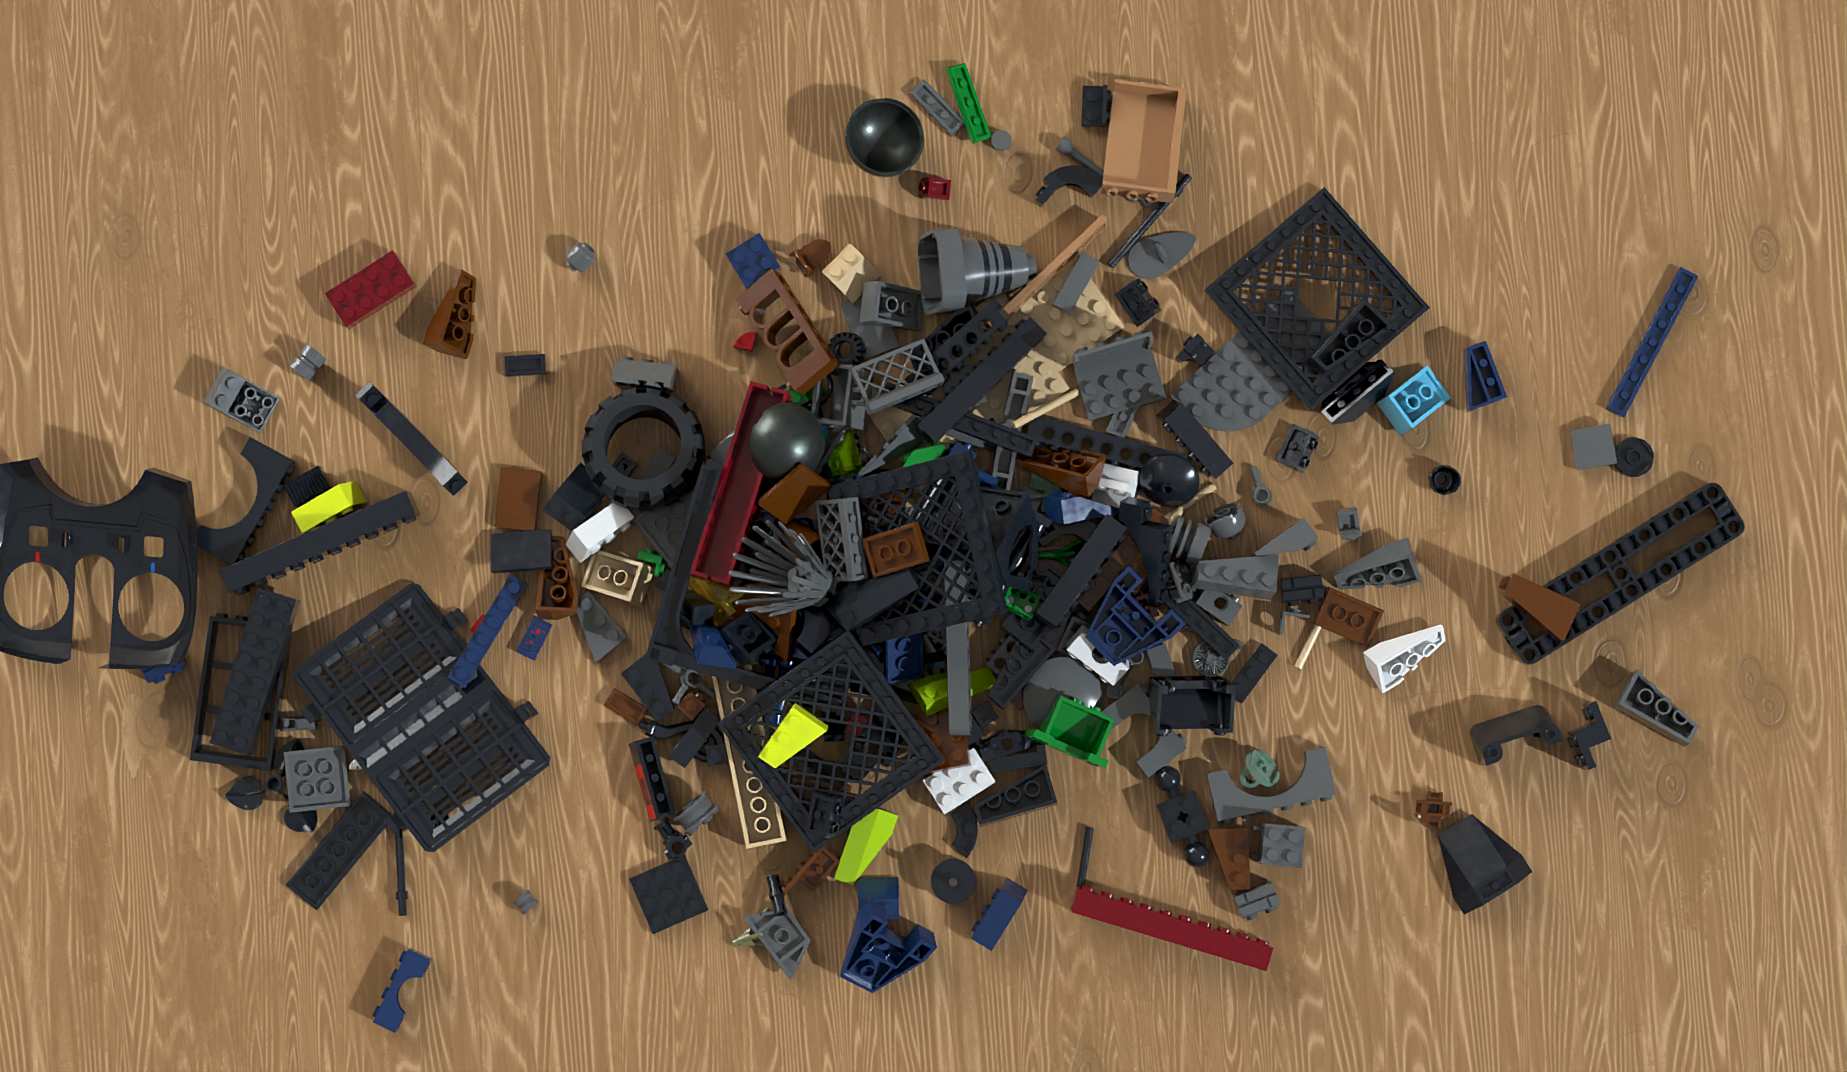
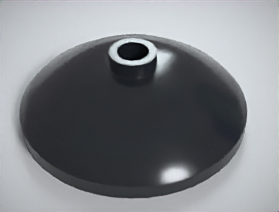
[1139,454,1200,507]

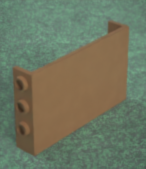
[1101,79,1187,203]

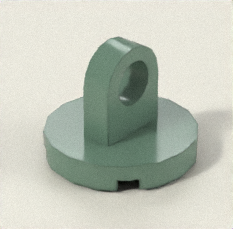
[1240,749,1280,788]

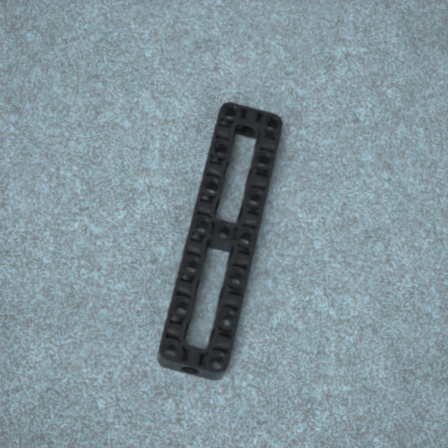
[1496,483,1745,665]

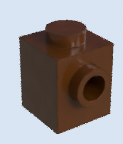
[677,692,707,720]

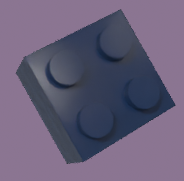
[725,233,781,289]

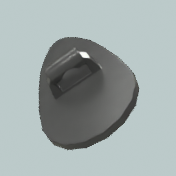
[1128,232,1196,279]

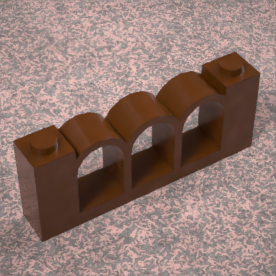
[736,268,840,394]

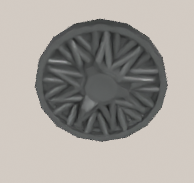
[1193,641,1230,677]

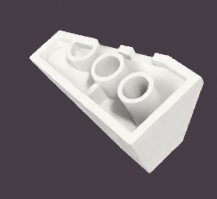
[1363,624,1446,693]

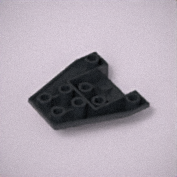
[1437,814,1532,915]

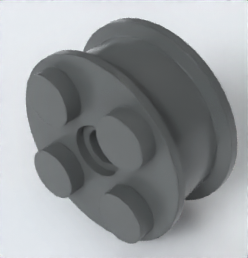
[672,790,719,836]

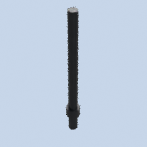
[1107,173,1192,268]
[394,811,408,916]

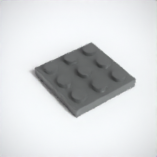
[283,746,351,813]

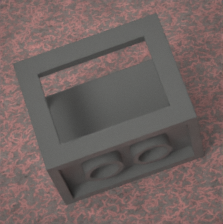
[811,364,874,431]

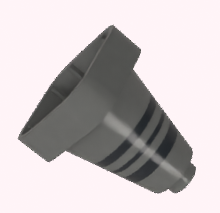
[917,228,1037,315]

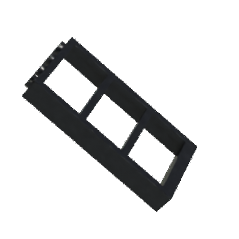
[190,613,293,771]

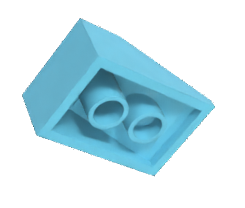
[1377,365,1451,435]

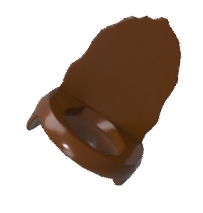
[789,239,831,277]

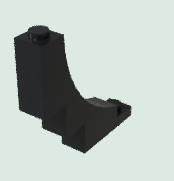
[355,381,468,496]

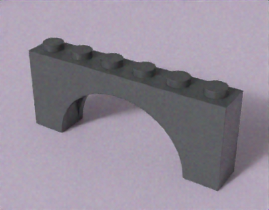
[1206,747,1336,824]

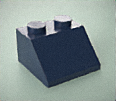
[858,877,899,919]

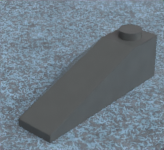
[858,414,928,477]
[1333,538,1422,589]

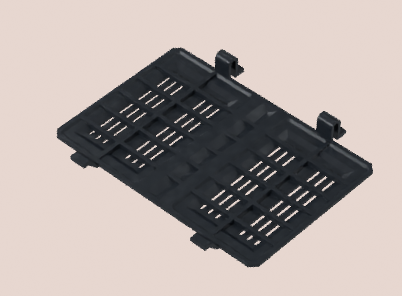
[293,583,550,853]

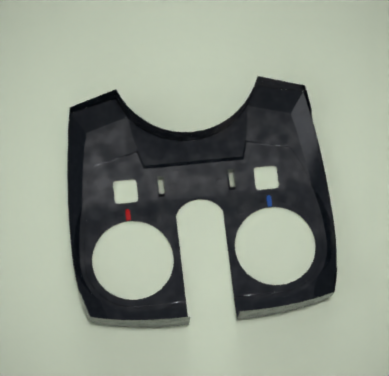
[0,457,197,669]

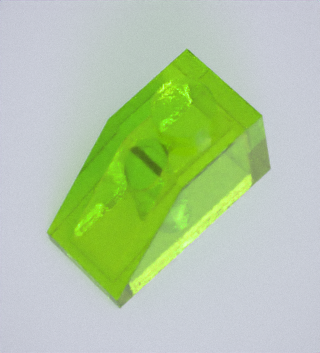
[828,430,863,477]

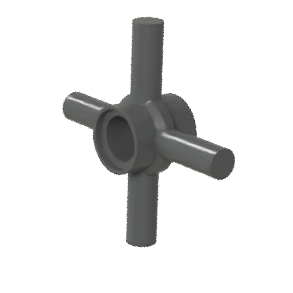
[664,664,716,706]

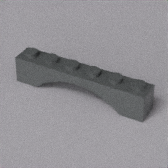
[991,371,1034,490]

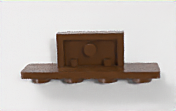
[782,843,840,894]

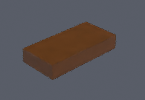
[604,688,648,726]

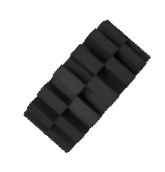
[828,332,866,366]

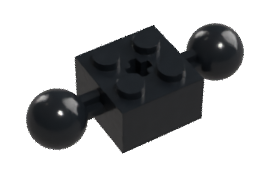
[1155,766,1209,868]

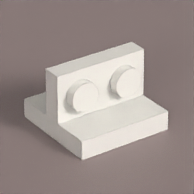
[1091,464,1140,509]

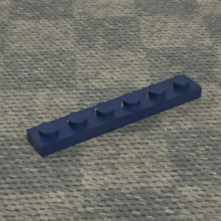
[448,574,528,688]

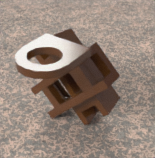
[1414,791,1452,829]

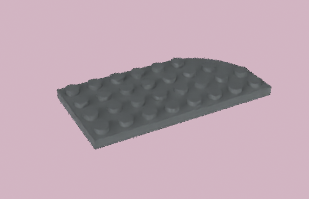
[1170,287,1330,432]

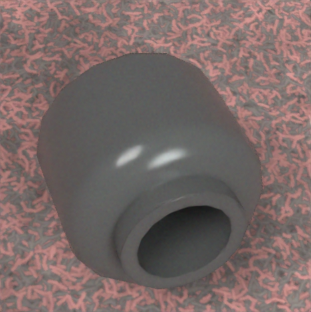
[566,242,595,272]

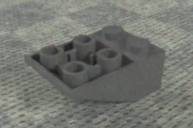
[204,366,280,433]

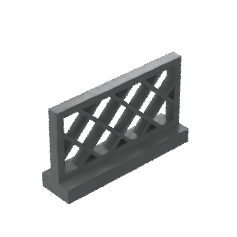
[850,339,945,415]
[815,497,868,581]

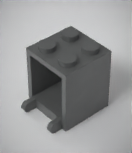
[1249,822,1306,868]

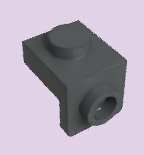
[1336,507,1362,540]

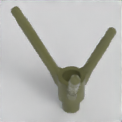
[732,907,769,948]

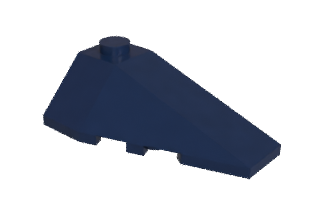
[689,621,736,669]

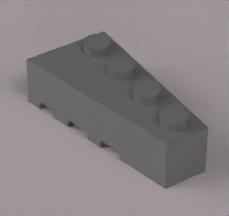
[1192,555,1279,600]
[1613,669,1699,747]

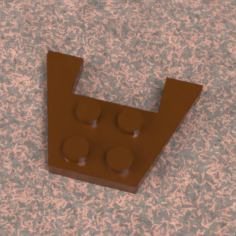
[729,582,797,661]

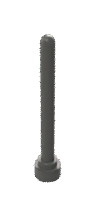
[1056,137,1138,202]

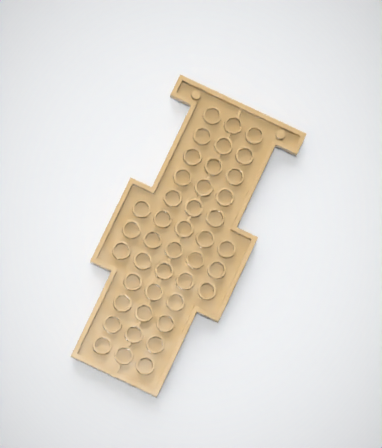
[869,263,1124,490]

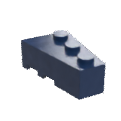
[1464,341,1507,413]
[971,878,1028,951]

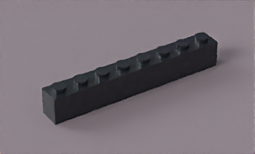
[915,317,1047,446]

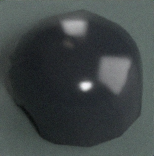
[1428,465,1461,495]

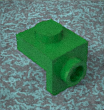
[637,549,666,577]

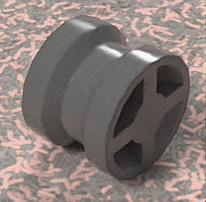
[513,890,539,915]

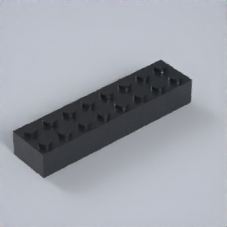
[209,588,301,755]

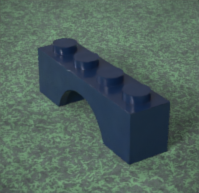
[372,948,432,1033]

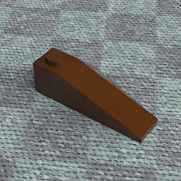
[423,269,476,359]
[1016,449,1106,497]
[536,536,578,620]

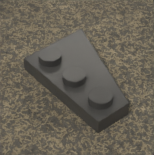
[577,590,627,663]

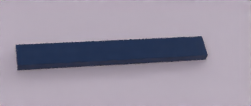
[1605,267,1698,418]

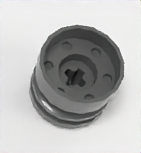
[1169,516,1212,566]

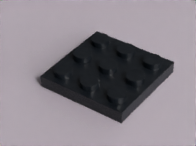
[629,854,709,934]

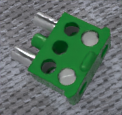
[1004,572,1041,620]

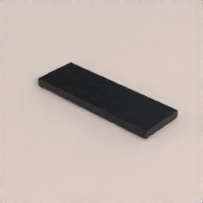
[286,791,392,910]

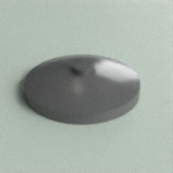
[1022,656,1103,729]

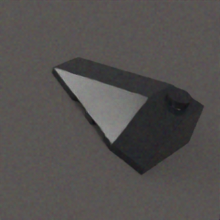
[910,305,988,369]
[834,570,920,631]

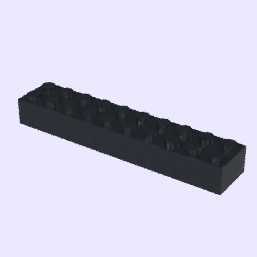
[219,491,420,596]

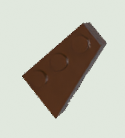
[1207,828,1250,890]

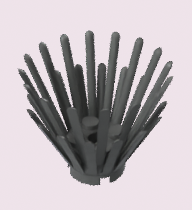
[729,520,834,616]

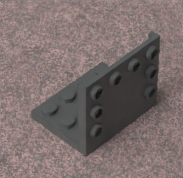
[1072,330,1166,422]

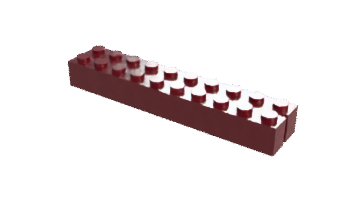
[690,381,792,588]
[1070,885,1273,971]

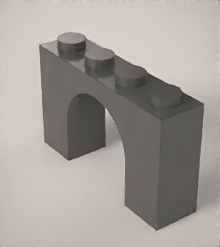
[1101,684,1187,778]

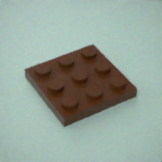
[906,708,971,774]

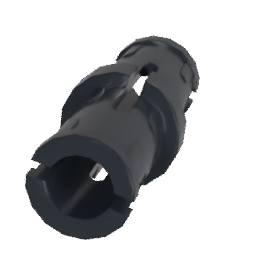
[766,874,788,917]

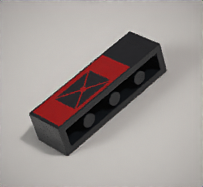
[629,736,675,822]

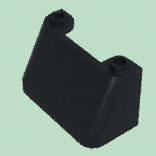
[1149,676,1236,736]
[1470,705,1564,766]

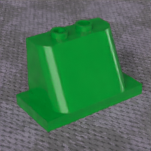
[1024,695,1115,768]

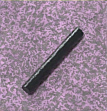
[1076,827,1094,888]

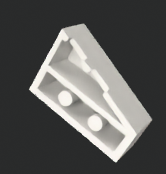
[566,503,634,563]

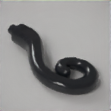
[639,720,725,763]

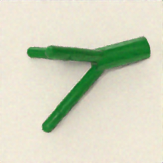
[1039,539,1082,566]

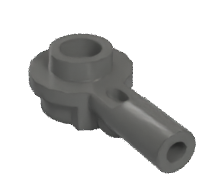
[1250,466,1272,506]

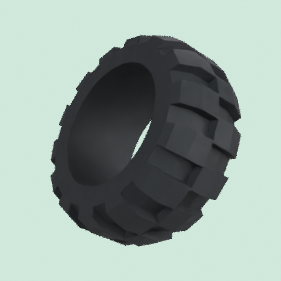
[582,386,706,511]

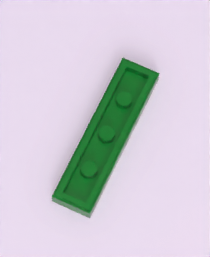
[945,63,992,144]

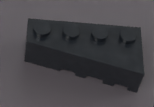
[974,764,1057,827]

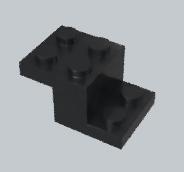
[1566,701,1611,770]

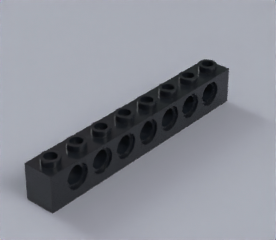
[1027,416,1188,471]

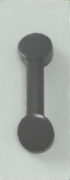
[1106,652,1144,699]

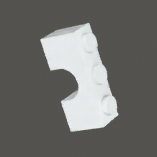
[1067,625,1129,686]

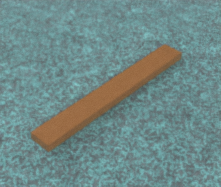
[987,214,1108,329]

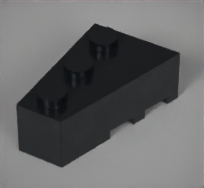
[621,654,675,721]

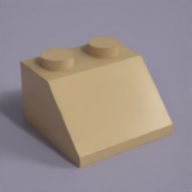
[822,244,882,304]

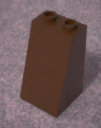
[1499,573,1580,642]

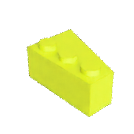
[291,481,367,533]
[758,703,828,768]

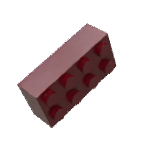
[325,250,417,329]

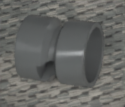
[289,343,327,381]

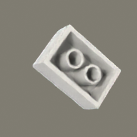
[923,748,996,815]

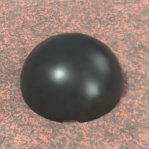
[845,98,924,177]
[750,403,825,483]

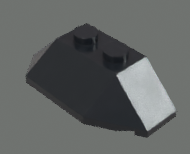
[1320,359,1395,425]

